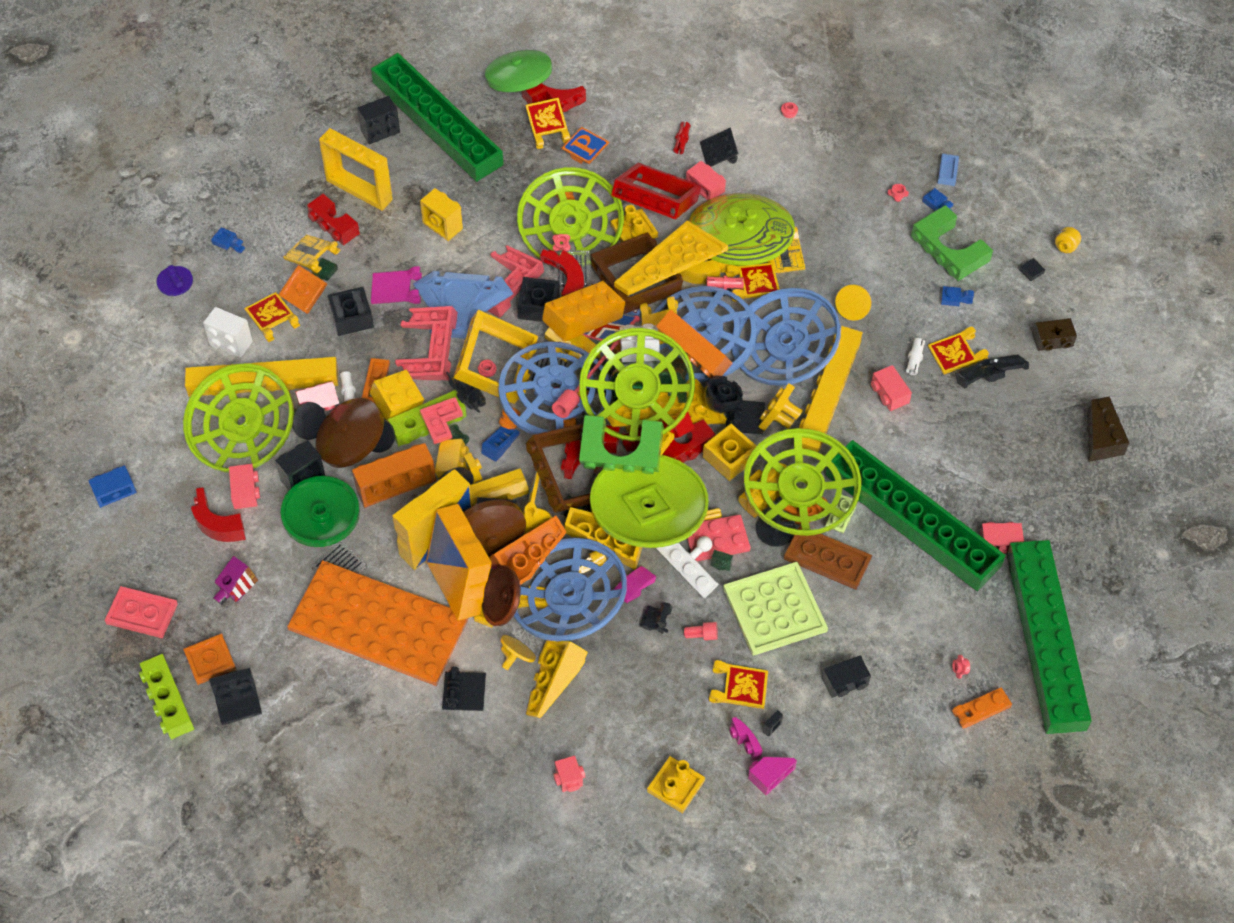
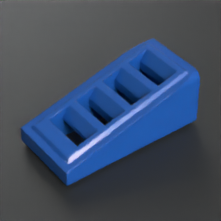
[481,426,520,462]

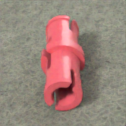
[706,275,744,290]

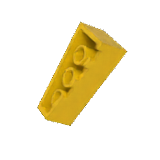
[565,507,643,570]

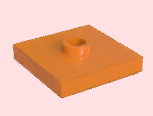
[278,265,328,314]
[183,633,236,685]

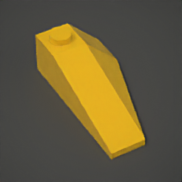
[526,640,588,718]

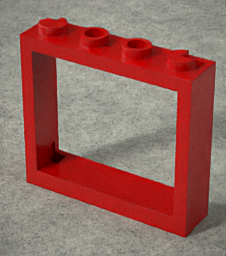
[611,162,702,220]

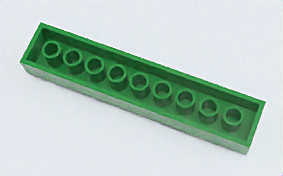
[371,53,504,182]
[825,440,1006,592]
[1006,540,1092,734]

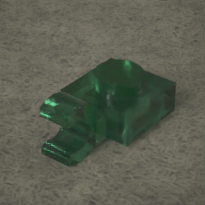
[312,258,338,281]

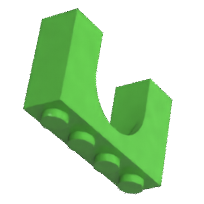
[911,205,993,281]
[579,415,664,474]

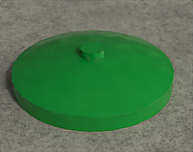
[280,476,360,547]

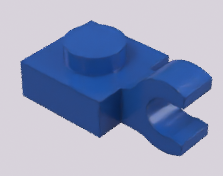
[922,188,954,211]
[211,227,245,253]
[941,286,974,307]

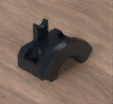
[640,602,673,634]

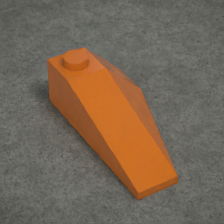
[489,516,566,585]

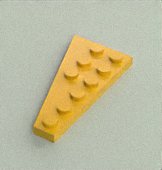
[614,220,728,296]
[604,379,727,427]

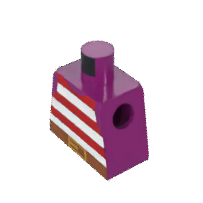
[213,556,258,605]

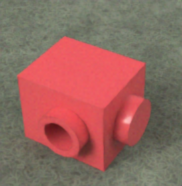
[553,756,585,792]

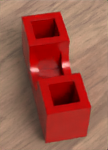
[307,194,360,246]
[662,419,716,463]

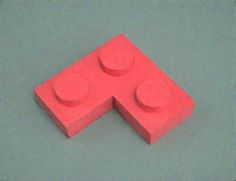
[420,397,463,445]

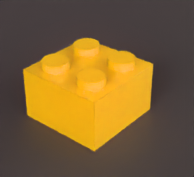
[420,188,463,241]
[370,370,424,420]
[703,424,757,481]

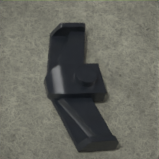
[955,354,1029,389]

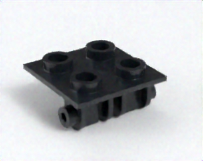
[700,127,739,167]
[446,372,486,413]
[725,398,765,435]
[442,667,486,711]

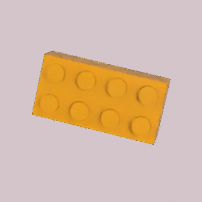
[542,281,625,342]

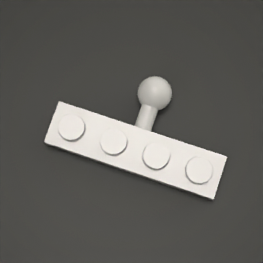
[656,536,719,598]

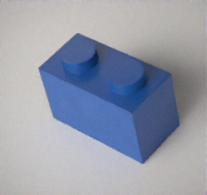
[88,465,137,508]

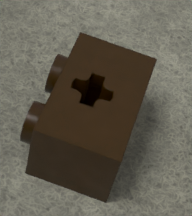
[1032,318,1077,351]

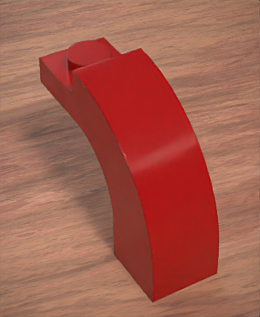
[540,249,584,297]
[191,487,246,542]

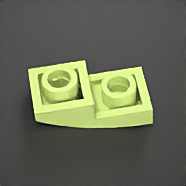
[825,494,858,534]

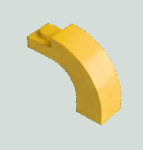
[678,260,729,284]

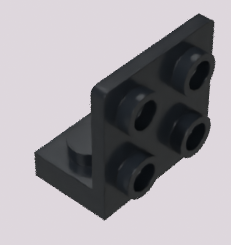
[209,668,262,725]

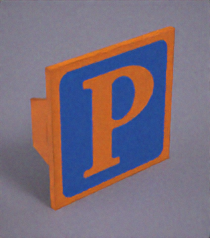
[561,127,610,164]

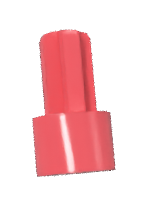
[684,622,718,640]

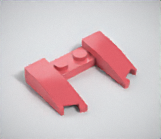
[487,245,544,318]
[395,306,458,381]

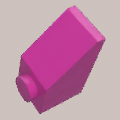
[748,757,797,795]

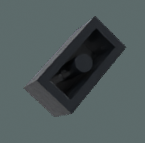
[822,655,871,698]

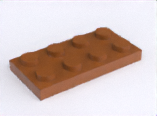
[784,525,872,590]

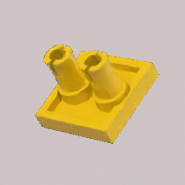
[610,205,658,242]
[758,383,803,431]
[647,756,705,814]

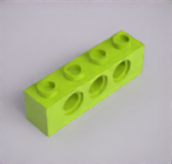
[388,390,467,447]
[138,654,195,740]

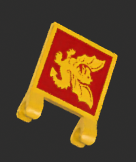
[525,98,570,149]
[725,263,780,302]
[244,292,300,342]
[928,326,989,375]
[709,660,768,709]

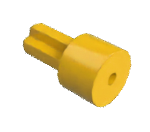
[579,551,607,574]

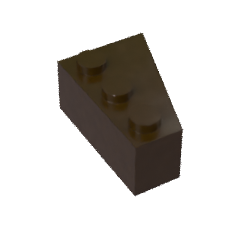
[1087,396,1129,462]

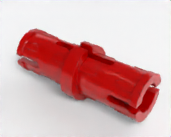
[673,121,691,154]

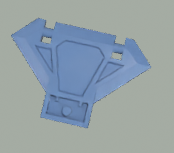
[413,271,513,339]

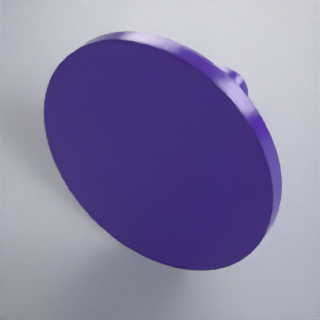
[156,265,193,296]

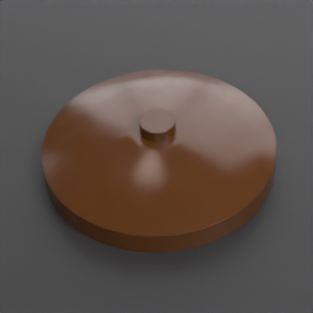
[316,398,384,468]
[463,500,526,557]

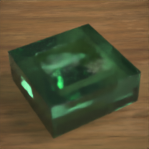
[711,550,733,572]

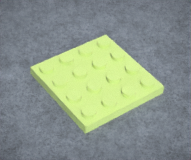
[723,562,828,656]

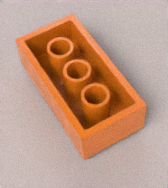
[656,309,733,379]
[352,443,436,508]

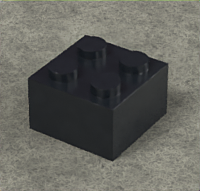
[357,96,400,144]
[517,277,560,322]
[328,286,374,336]
[275,440,325,490]

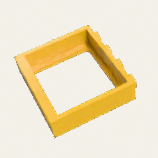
[319,128,393,211]
[453,310,538,404]

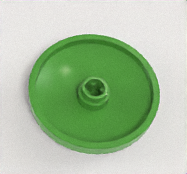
[485,50,552,92]

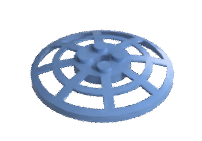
[654,286,757,382]
[732,288,841,386]
[498,342,612,435]
[514,538,627,641]

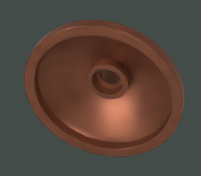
[482,565,521,626]

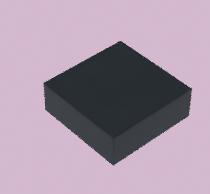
[1019,258,1046,281]
[763,710,783,737]

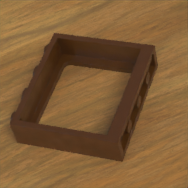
[591,232,683,314]
[525,423,603,513]

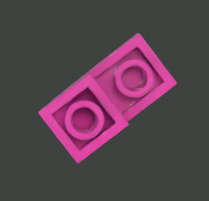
[613,566,656,603]
[729,717,762,761]

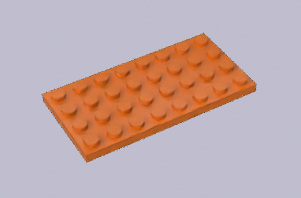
[287,560,469,686]

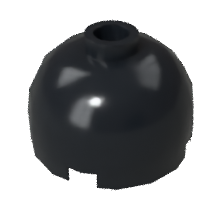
[703,376,743,414]

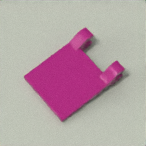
[371,266,422,304]

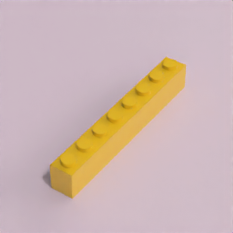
[793,326,863,458]
[185,357,338,397]

